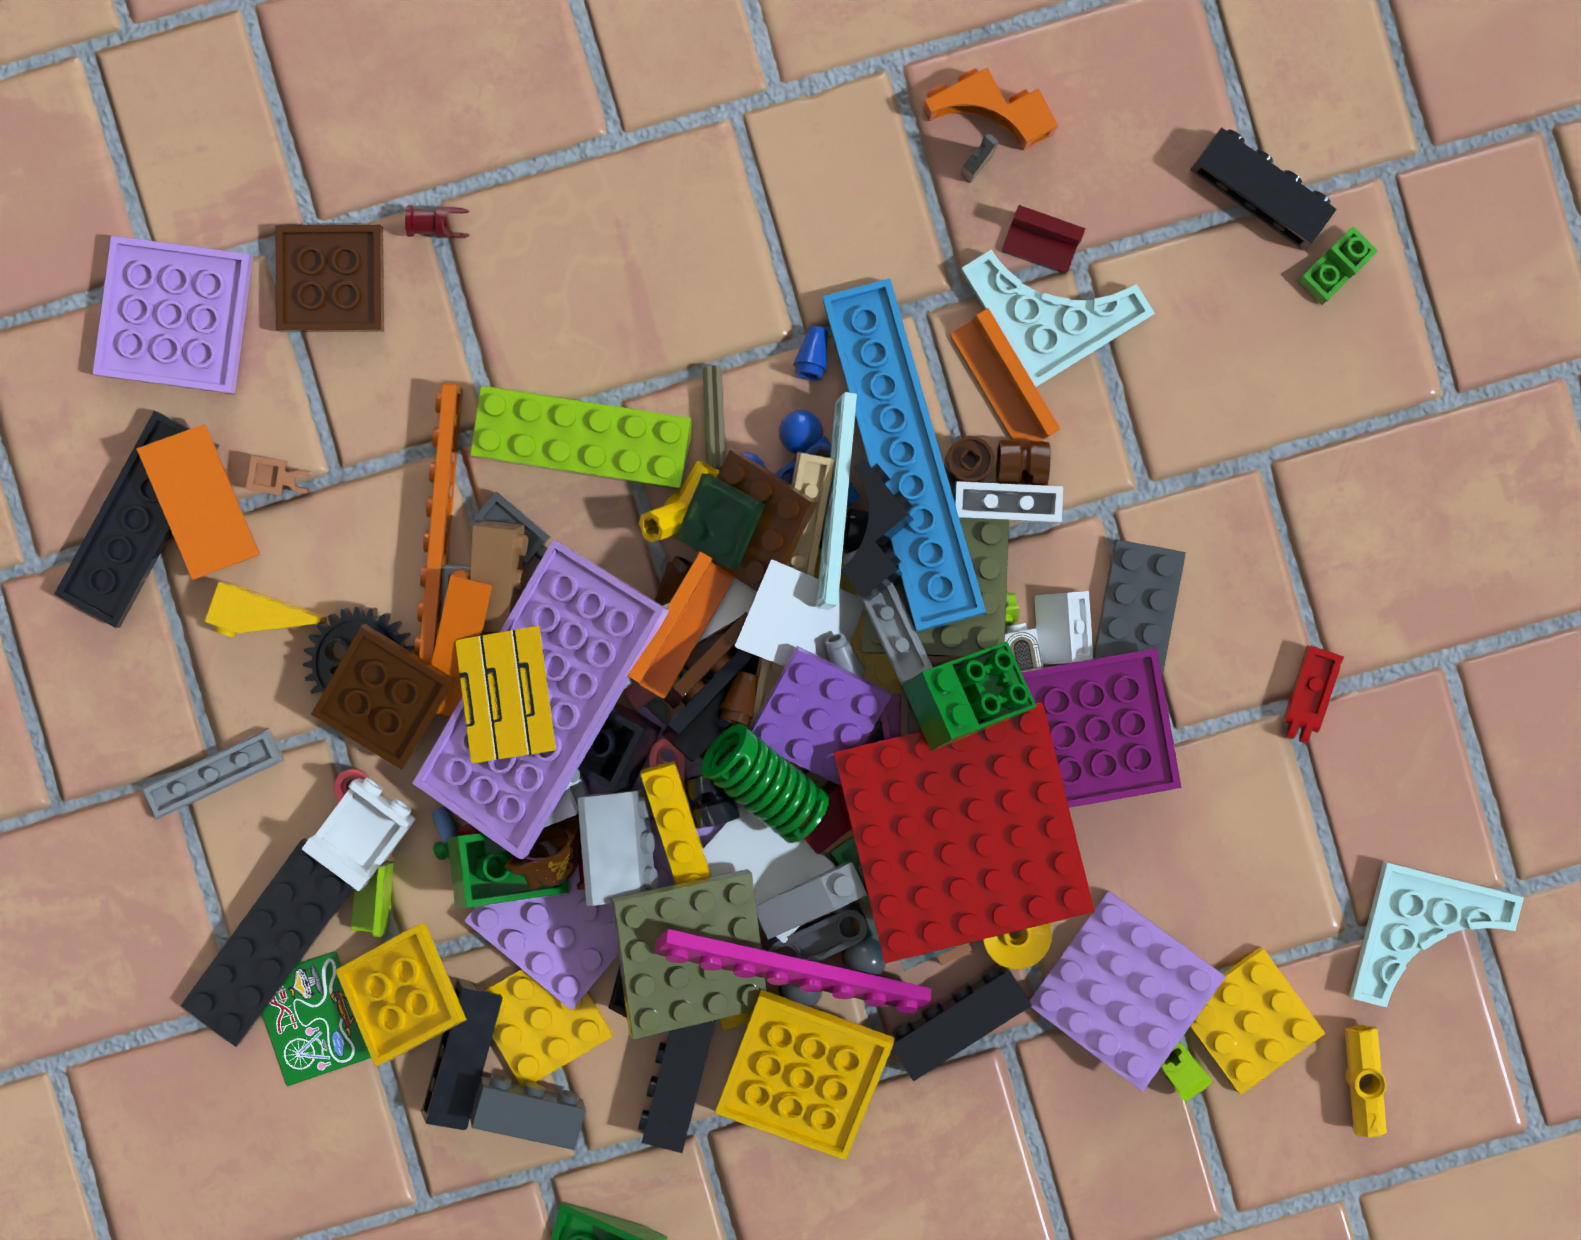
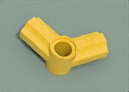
[638,461,719,543]

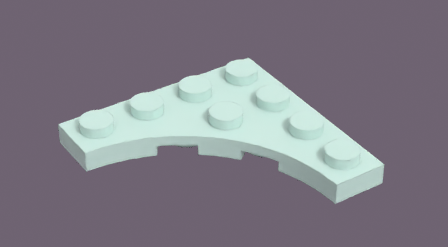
[960,250,1155,387]
[1349,861,1524,1007]

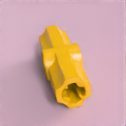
[1344,1025,1387,1138]

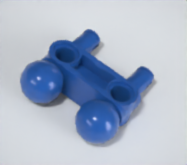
[740,410,861,507]

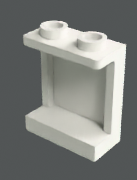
[302,777,416,891]

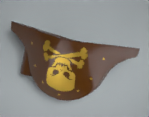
[505,814,581,889]

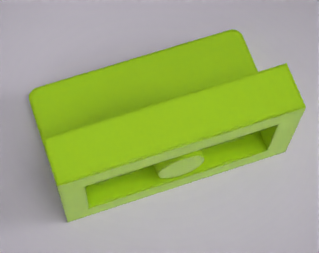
[351,861,394,937]

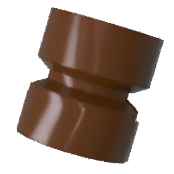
[945,436,994,482]
[996,440,1051,486]

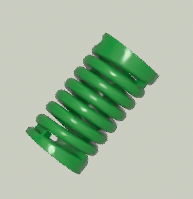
[701,724,829,843]

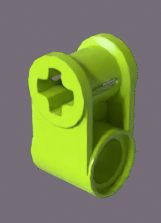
[1161,1041,1214,1103]

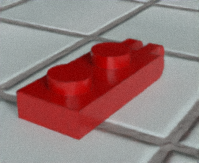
[1283,645,1344,744]

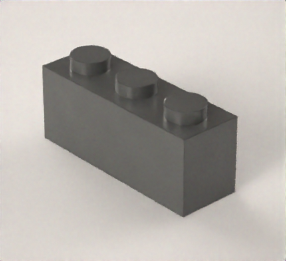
[470,1075,586,1150]

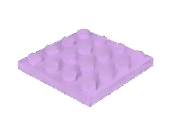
[93,236,253,394]
[1030,891,1226,1092]

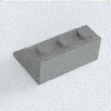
[577,788,658,906]

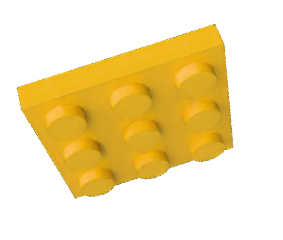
[335,923,467,1067]
[1190,947,1326,1095]
[483,969,614,1086]

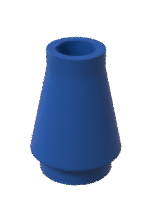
[793,326,828,381]

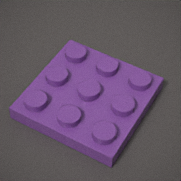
[749,645,892,785]

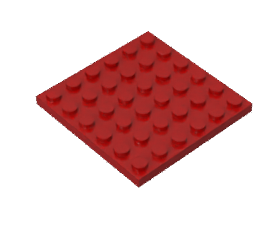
[833,702,1095,964]

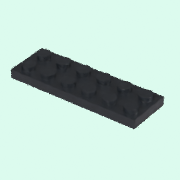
[54,410,219,628]
[180,838,354,1047]

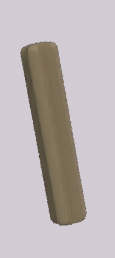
[703,365,726,469]

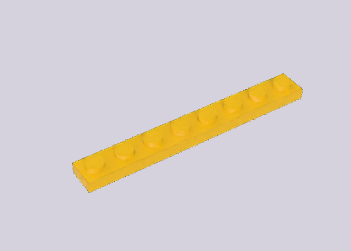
[641,760,752,1030]

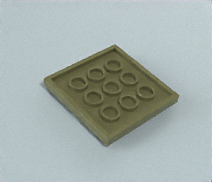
[861,518,1009,656]
[611,869,766,1040]

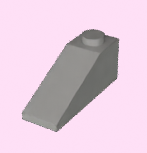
[756,861,867,939]

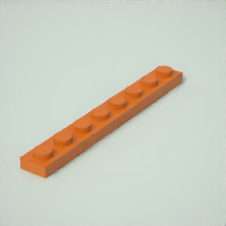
[414,384,463,664]

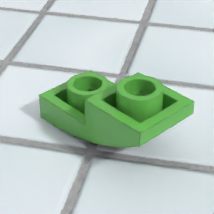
[1297,226,1378,305]

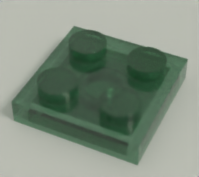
[676,473,765,570]

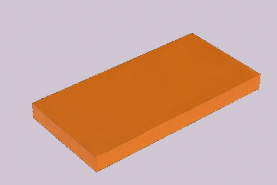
[136,424,260,580]

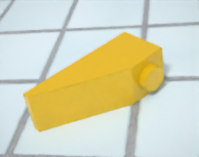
[205,582,327,637]

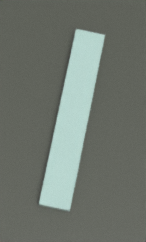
[816,392,857,610]

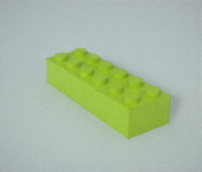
[470,386,693,490]

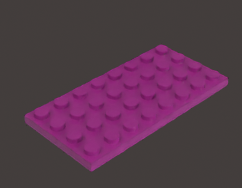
[880,648,1182,808]

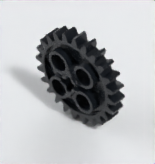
[303,606,414,694]

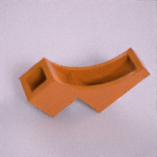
[923,67,1058,150]

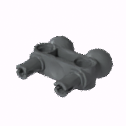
[763,901,886,1007]

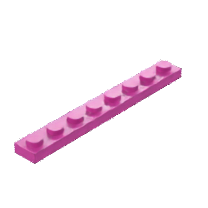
[654,929,931,1013]

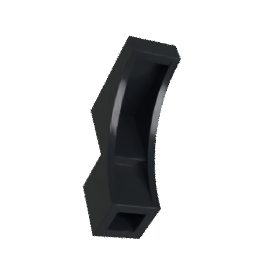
[841,459,914,601]

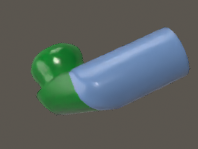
[432,807,457,860]

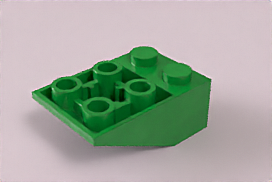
[902,642,1037,751]

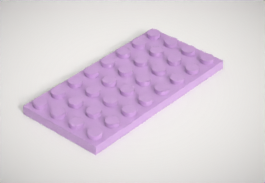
[412,539,670,859]
[465,706,742,1010]

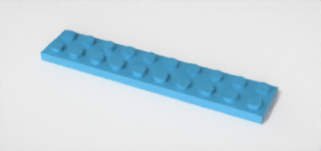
[822,278,986,633]

